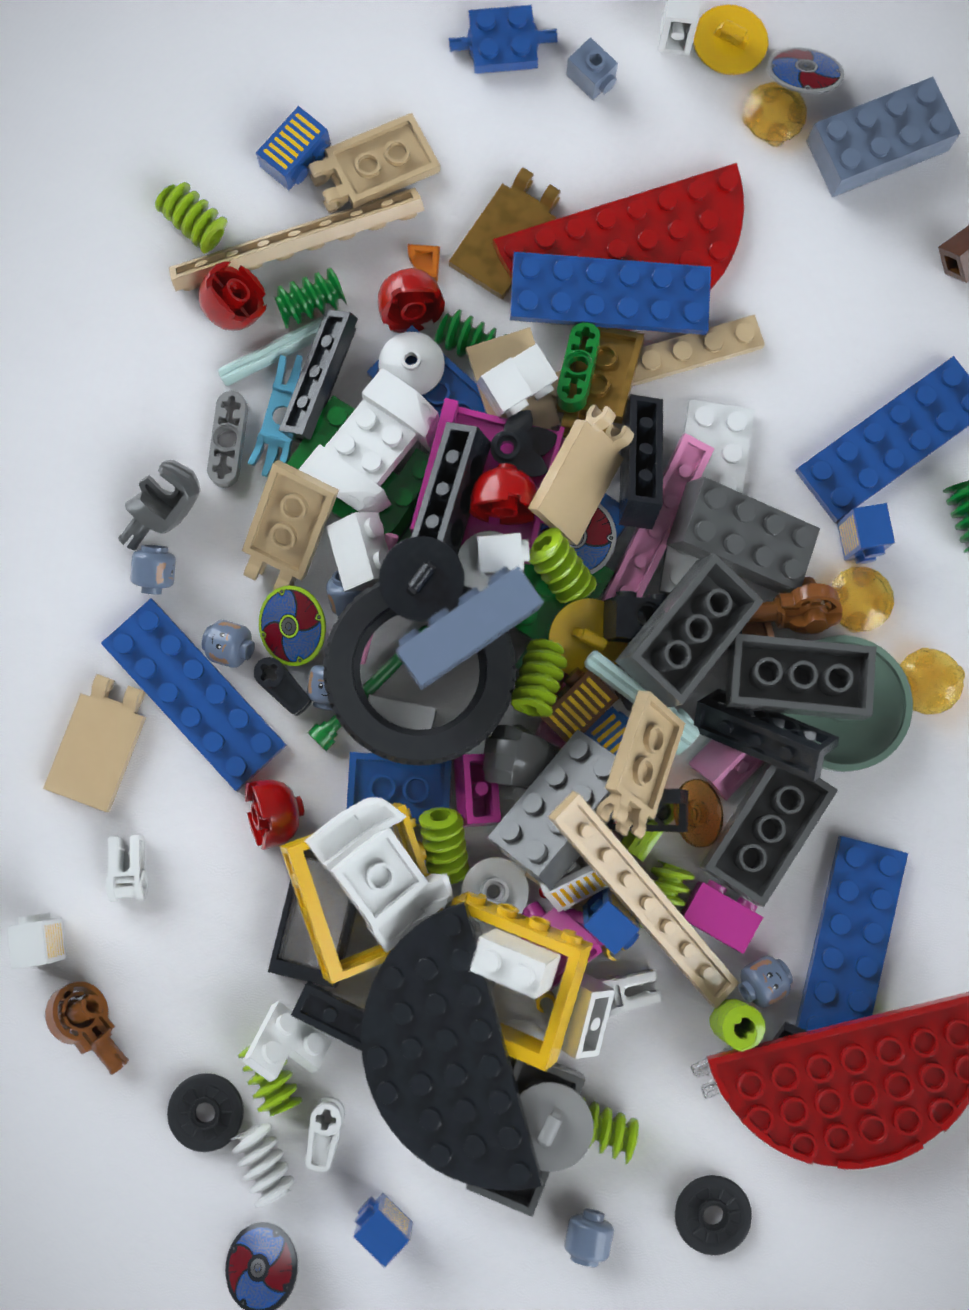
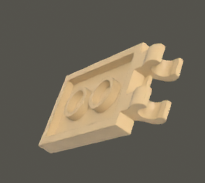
[308,113,440,213]
[466,327,560,430]
[528,405,634,546]
[242,460,339,590]
[43,674,146,812]
[596,691,686,838]

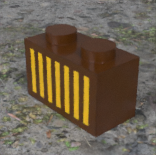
[540,667,619,743]

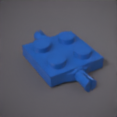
[449,5,558,74]

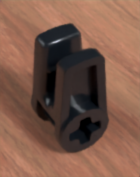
[254,657,312,716]

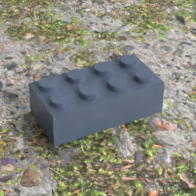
[806,76,960,197]
[396,566,543,691]

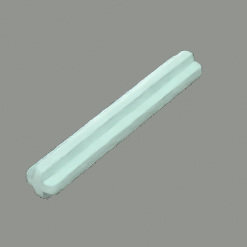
[218,316,323,386]
[584,650,700,745]

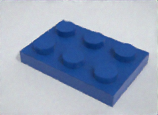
[346,752,452,824]

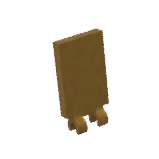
[449,167,561,300]
[557,327,644,438]

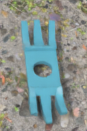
[248,355,303,477]

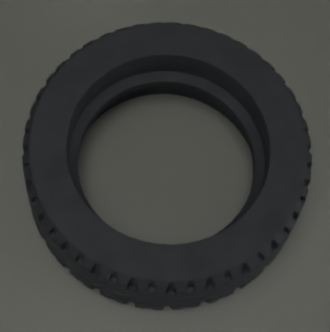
[323,582,516,765]

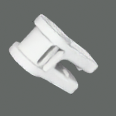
[106,835,148,902]
[597,969,663,1016]
[306,1097,345,1172]

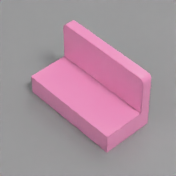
[689,739,764,801]

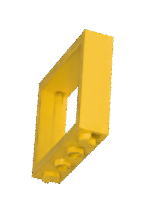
[280,803,443,984]
[451,891,593,1071]

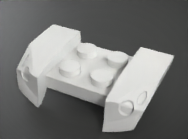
[299,368,440,513]
[305,798,454,953]

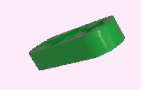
[557,322,600,412]

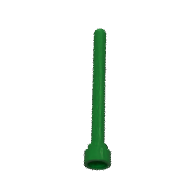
[307,625,429,751]

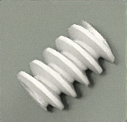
[230,1123,294,1207]

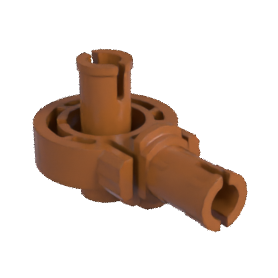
[746,577,842,634]
[45,982,129,1075]

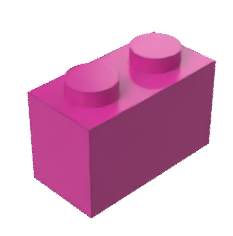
[453,754,501,827]
[680,879,763,954]

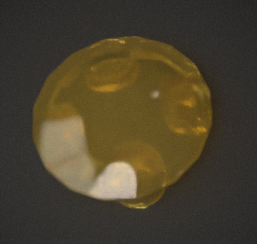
[742,82,807,147]
[831,567,894,633]
[899,648,965,715]

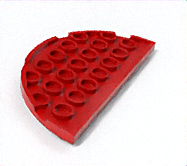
[492,163,744,331]
[706,992,969,1170]

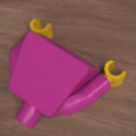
[521,901,625,1013]

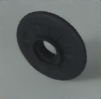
[167,1073,244,1152]
[675,1175,752,1255]

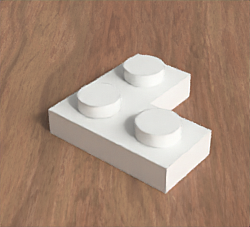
[242,1001,332,1082]

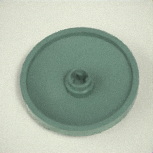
[781,635,913,772]

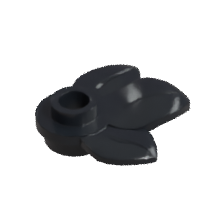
[490,410,557,477]

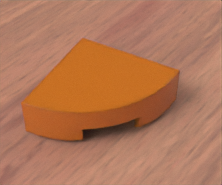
[408,244,440,282]

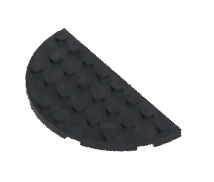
[361,901,543,1190]

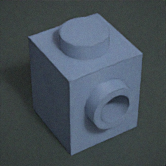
[566,37,618,100]

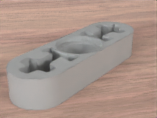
[207,391,248,488]

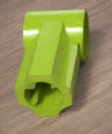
[620,804,677,861]

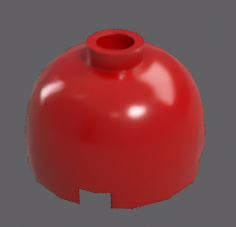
[199,261,267,331]
[378,268,445,333]
[470,463,538,525]
[245,779,304,850]

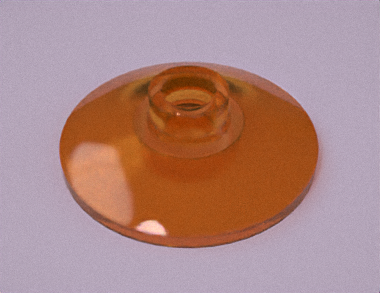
[673,779,723,848]

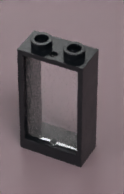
[268,849,357,988]

